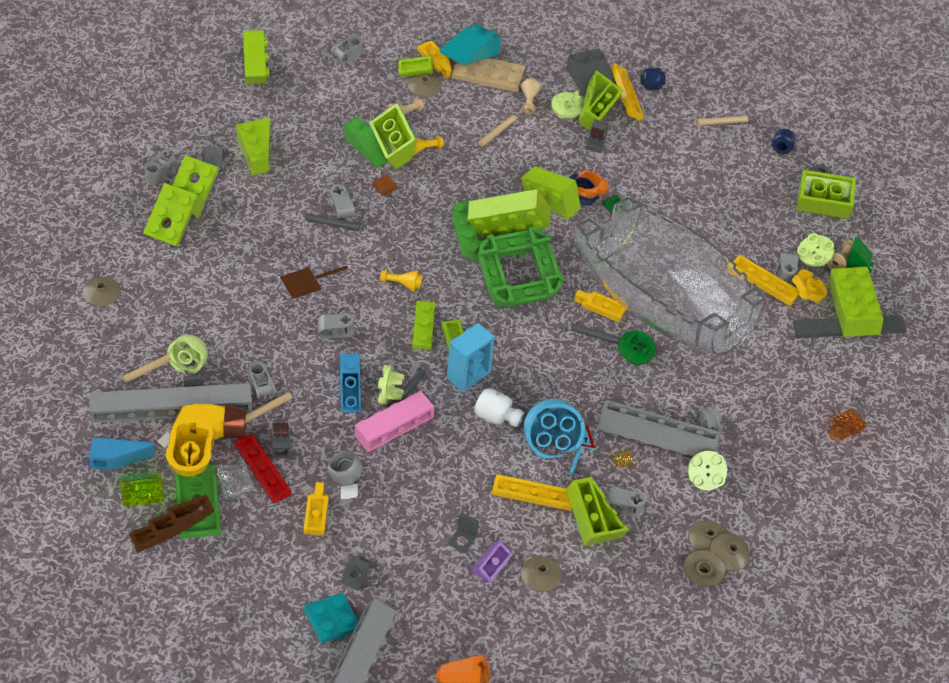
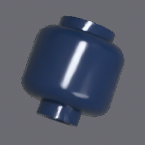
[640,68,666,90]
[772,129,796,154]

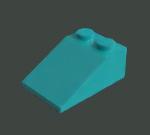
[440,24,501,65]

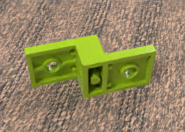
[143,155,219,247]

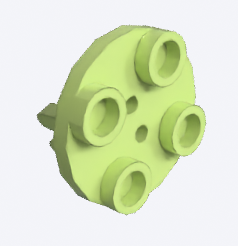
[551,91,584,119]
[797,233,834,267]
[378,365,404,405]
[688,450,728,491]

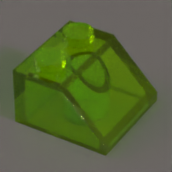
[119,471,164,507]

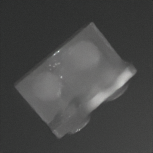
[214,458,255,503]

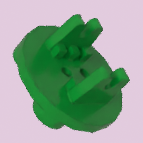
[617,330,656,366]

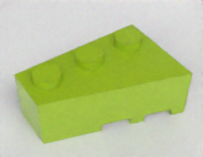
[243,30,270,84]
[578,70,624,131]
[236,117,270,175]
[521,166,581,220]
[566,477,629,546]

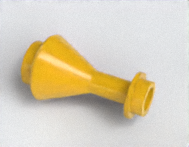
[412,135,444,156]
[380,269,423,292]

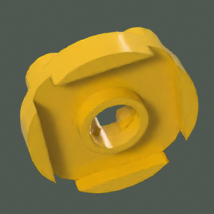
[792,269,828,303]

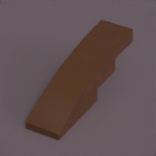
[129,495,214,553]

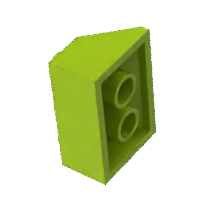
[369,103,417,169]
[796,170,856,219]

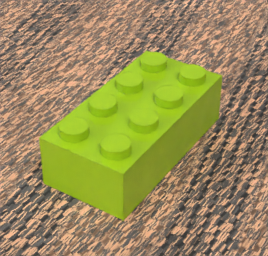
[467,189,551,239]
[829,267,883,337]

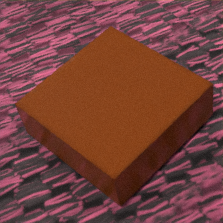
[372,175,398,196]

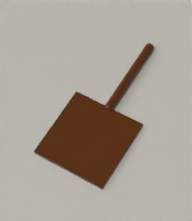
[280,266,348,299]

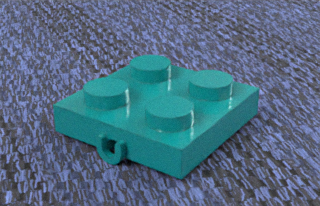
[304,592,358,644]

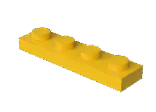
[610,63,644,120]
[729,255,800,306]
[492,474,572,511]

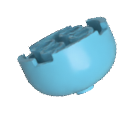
[524,398,585,458]

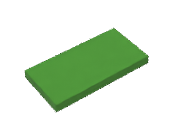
[175,464,221,539]

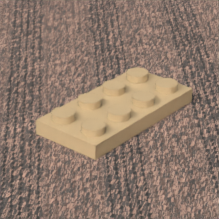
[452,58,525,92]

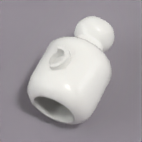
[474,388,524,427]

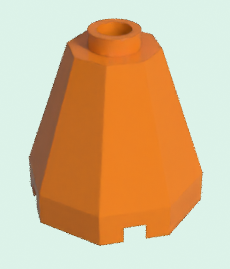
[436,654,490,683]

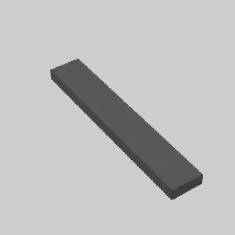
[793,315,907,338]

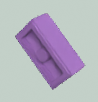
[470,540,513,583]

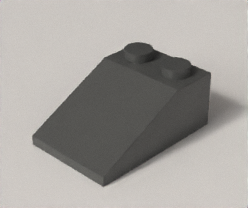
[567,48,615,98]

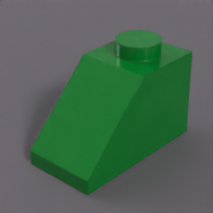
[846,236,874,273]

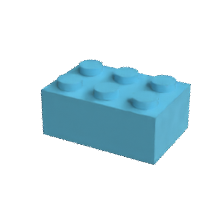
[447,323,495,392]

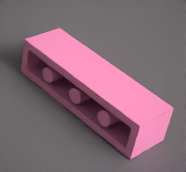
[355,391,434,452]

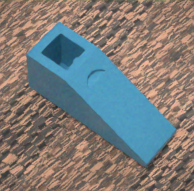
[340,354,361,412]
[89,437,155,470]

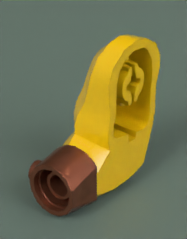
[166,404,246,477]

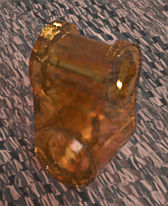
[828,409,867,441]

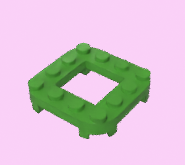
[452,200,530,264]
[478,226,563,307]

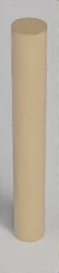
[478,115,517,147]
[697,115,748,126]
[122,354,171,383]
[245,392,292,423]

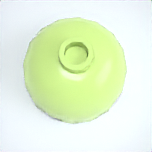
[167,335,208,374]

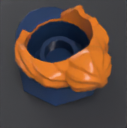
[569,170,609,206]

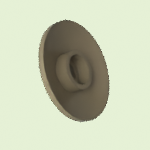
[408,74,442,97]
[83,277,121,306]
[689,521,728,551]
[710,533,750,571]
[684,550,725,587]
[521,556,562,592]

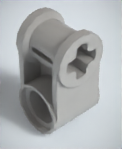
[330,35,363,65]
[144,153,177,185]
[330,184,355,219]
[778,252,799,285]
[317,313,355,339]
[248,361,276,400]
[607,487,646,517]

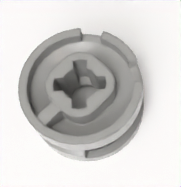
[696,406,723,432]

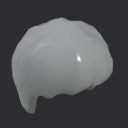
[327,450,363,485]

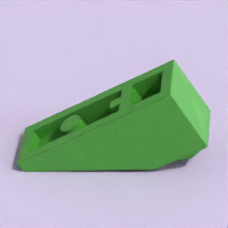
[344,117,389,168]

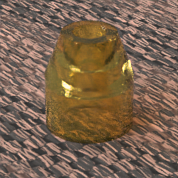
[613,450,633,468]

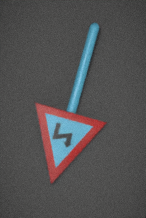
[569,425,595,475]

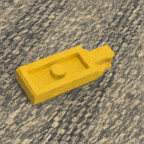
[417,41,452,78]
[574,290,627,323]
[303,482,329,536]

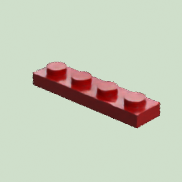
[234,434,291,504]

